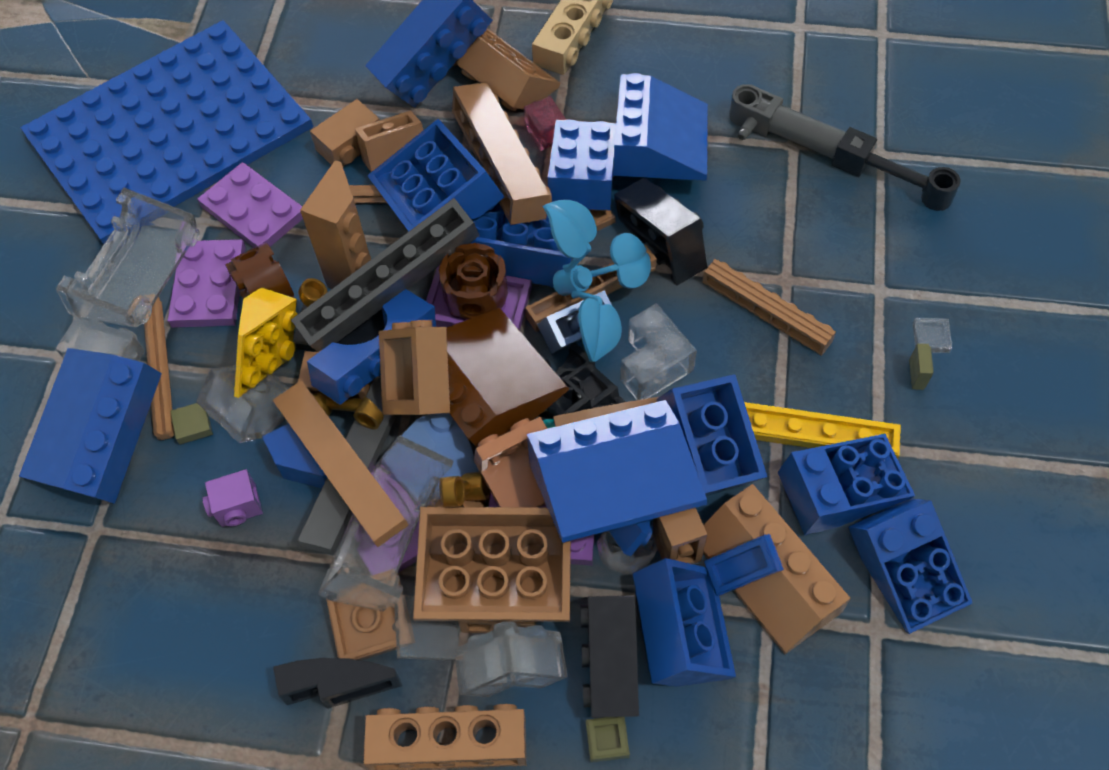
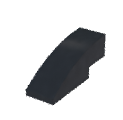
[273,658,402,709]

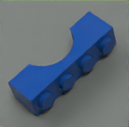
[307,289,436,405]

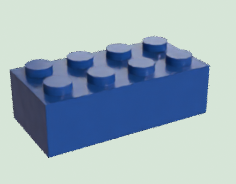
[365,0,493,108]

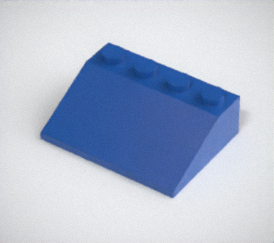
[613,73,708,181]
[367,119,505,232]
[469,202,591,288]
[19,348,162,504]
[527,400,707,543]

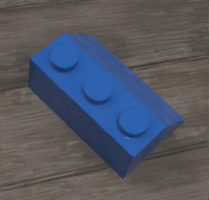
[633,558,736,687]

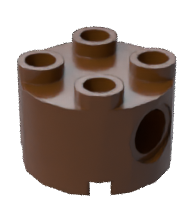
[225,243,296,299]
[439,243,508,319]

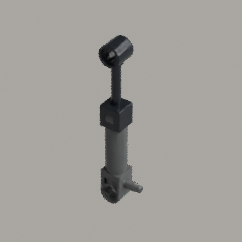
[729,84,961,211]

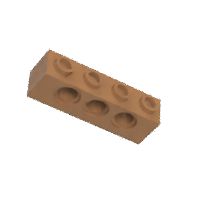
[364,704,527,770]

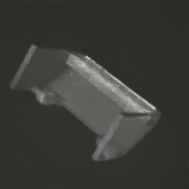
[318,435,454,612]

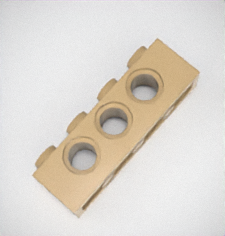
[532,0,613,75]

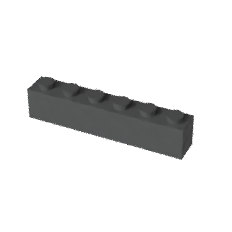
[291,198,480,352]

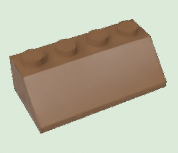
[454,28,561,111]
[300,160,371,289]
[703,484,851,655]

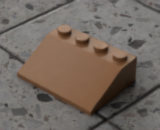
[413,507,571,622]

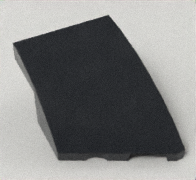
[547,342,626,417]

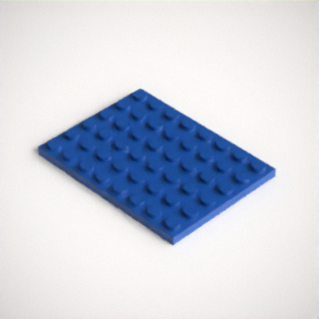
[20,20,314,246]

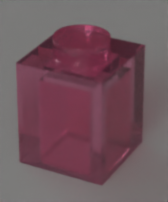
[524,96,566,151]

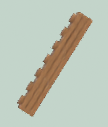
[525,245,657,332]
[702,259,836,356]

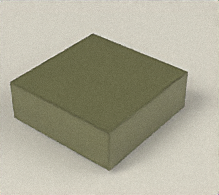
[909,343,934,390]
[170,401,213,445]
[586,717,630,762]

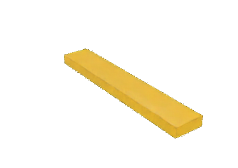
[744,402,901,459]

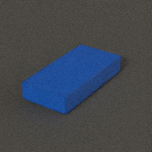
[704,534,784,596]

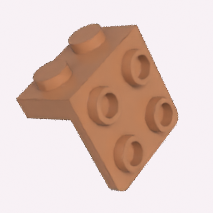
[474,417,547,508]

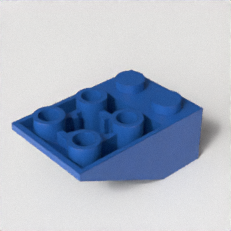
[778,434,915,535]
[848,499,973,634]

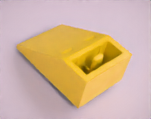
[234,288,298,398]

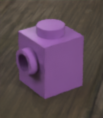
[203,469,263,527]

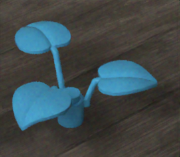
[543,200,651,362]

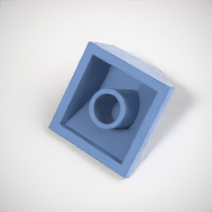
[383,413,479,507]

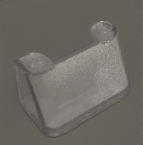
[55,188,199,328]

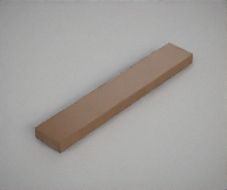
[272,380,409,547]

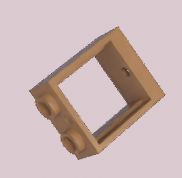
[379,320,450,415]

